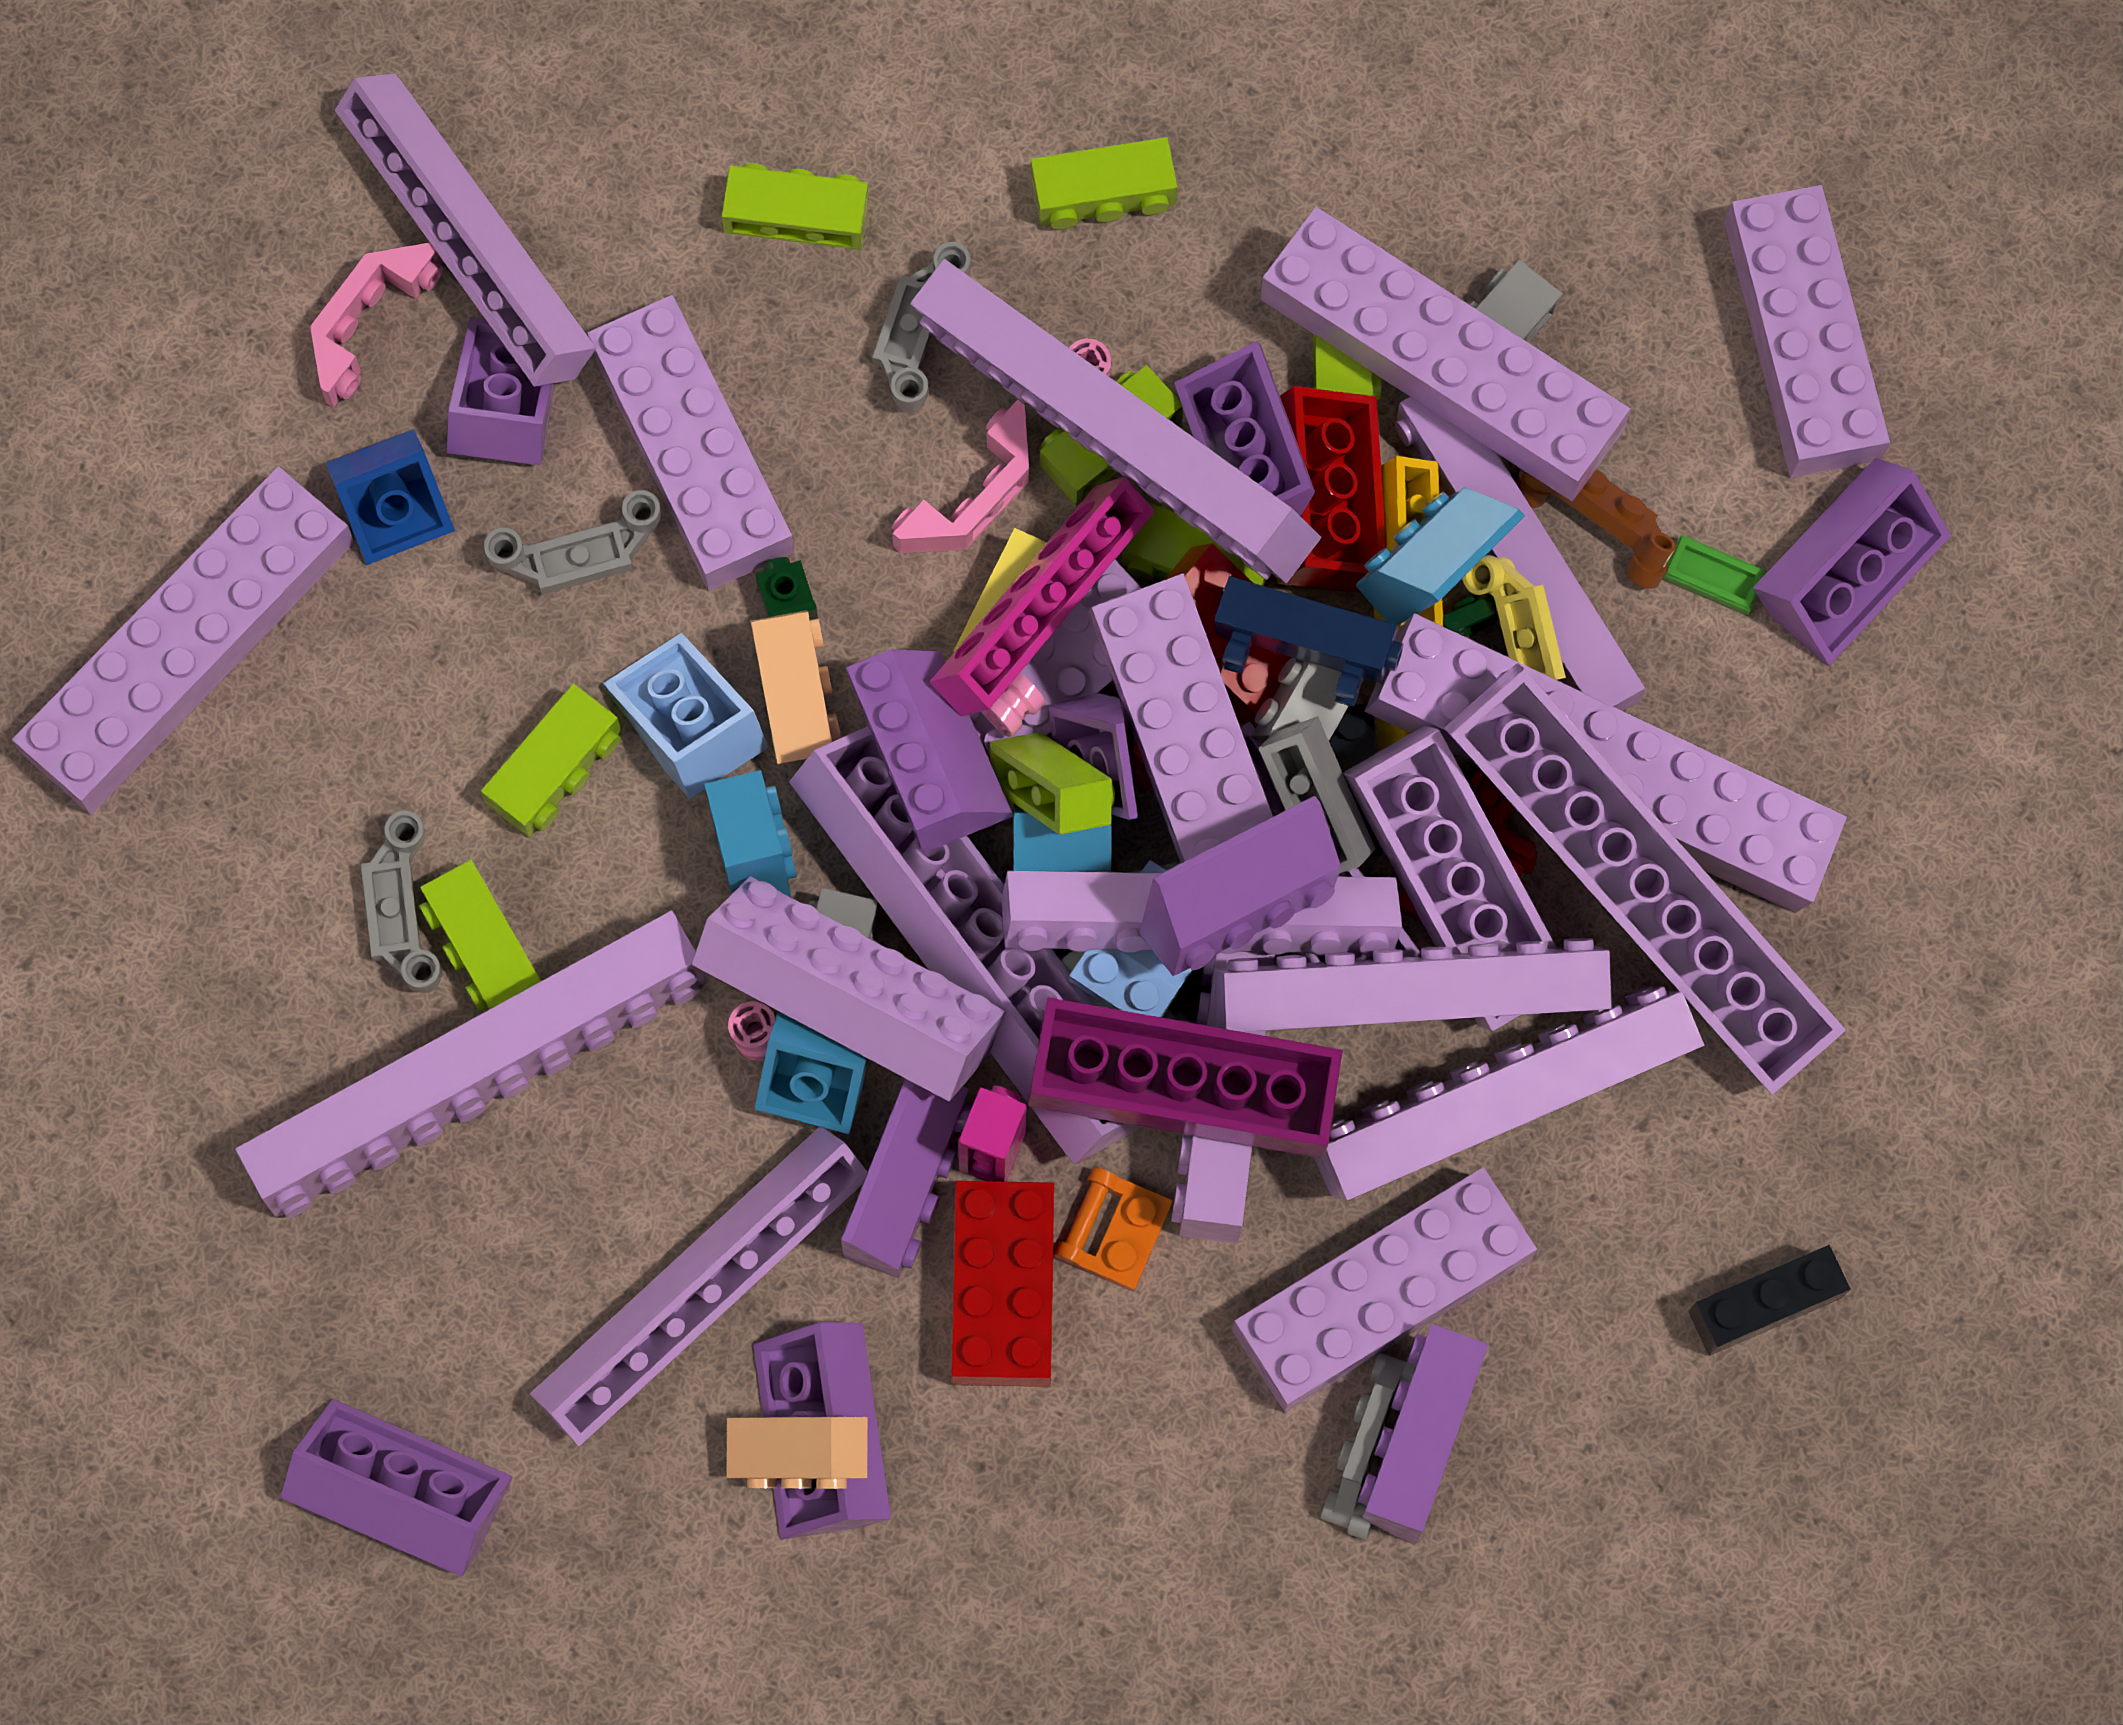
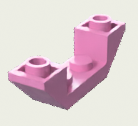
[310,243,443,408]
[892,400,1029,553]

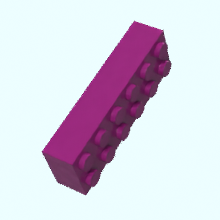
[1028,997,1343,1158]

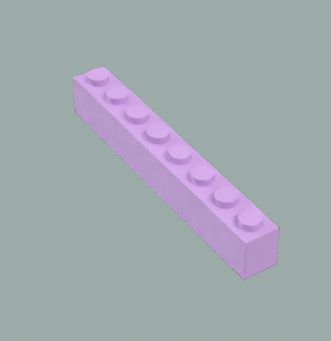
[335,73,596,387]
[1395,397,1645,711]
[1001,871,1402,956]
[1214,938,1611,1032]
[530,1127,868,1446]

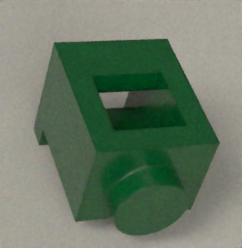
[755,557,818,620]

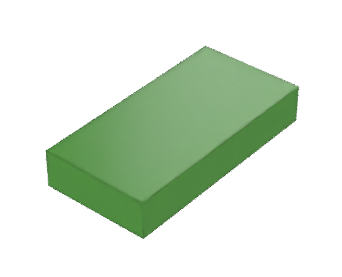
[1662,535,1768,616]

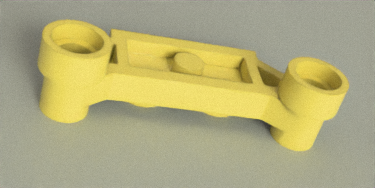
[1462,555,1566,681]

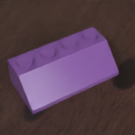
[1174,340,1315,516]
[1753,458,1951,666]
[846,649,1013,853]
[1139,796,1341,976]
[841,1078,972,1278]
[753,1322,891,1539]
[1358,1324,1488,1545]
[280,1399,512,1576]

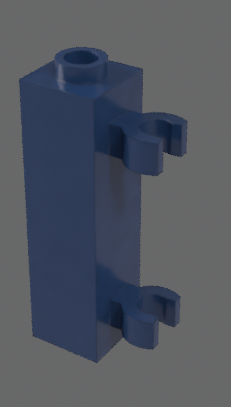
[1214,576,1404,707]

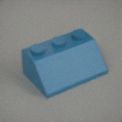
[1356,487,1525,626]

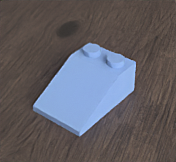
[603,632,769,799]
[1069,860,1193,1017]

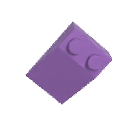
[447,317,555,465]
[1048,693,1138,820]

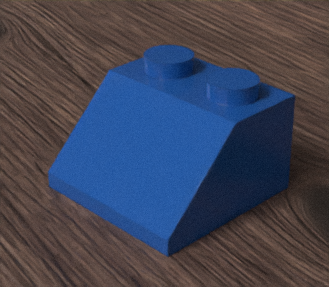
[326,429,455,565]

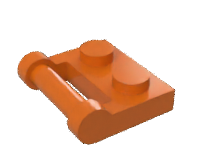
[1054,1166,1173,1292]

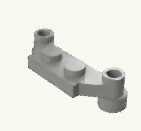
[872,242,971,413]
[484,490,661,595]
[361,810,442,993]
[1321,1352,1416,1540]

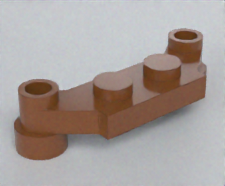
[1514,469,1676,589]

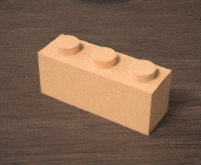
[750,610,841,764]
[727,1417,868,1489]

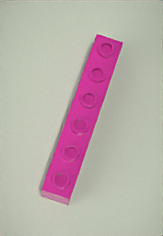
[929,477,1155,716]

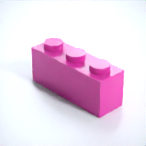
[958,1086,1027,1182]

